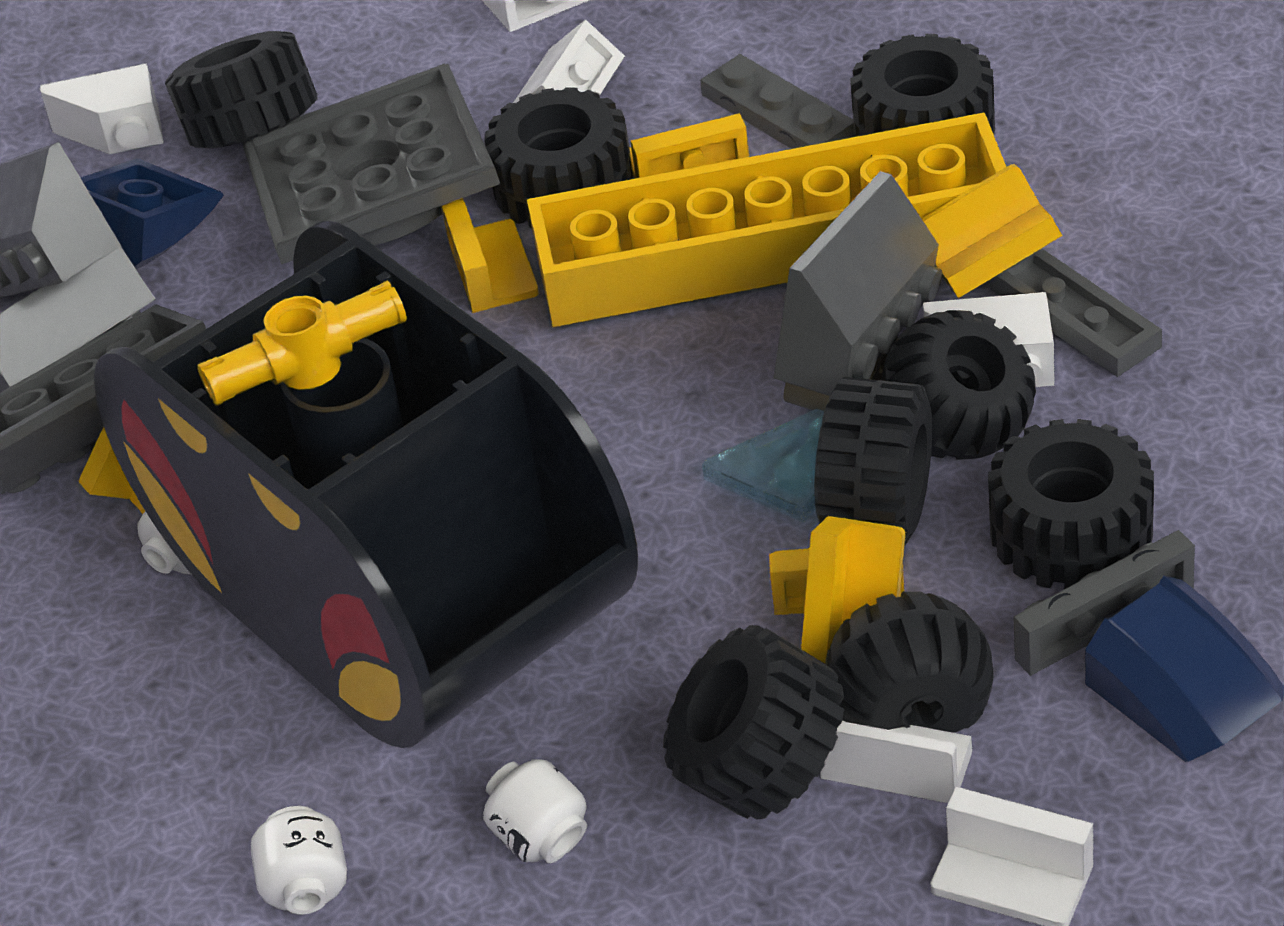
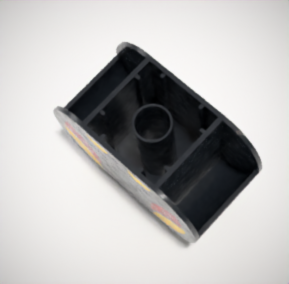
[94,221,638,748]

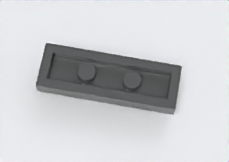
[700,54,854,149]
[990,248,1162,377]
[1013,530,1195,676]

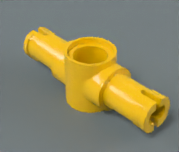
[197,281,406,405]

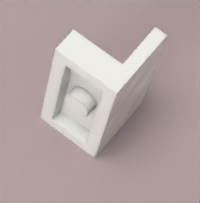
[513,19,625,103]
[820,720,972,803]
[931,787,1093,926]

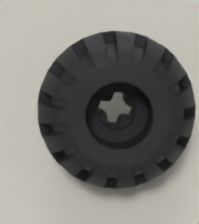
[881,310,1036,460]
[826,592,994,733]

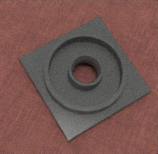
[242,63,500,264]

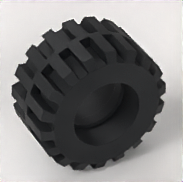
[165,31,318,148]
[850,34,995,137]
[484,87,633,228]
[814,377,932,546]
[988,419,1154,590]
[663,625,844,820]

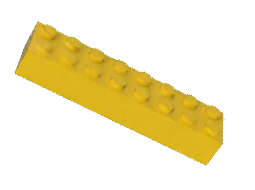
[527,112,1006,327]

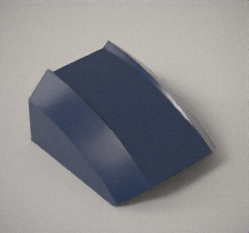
[80,158,224,269]
[1085,575,1284,762]

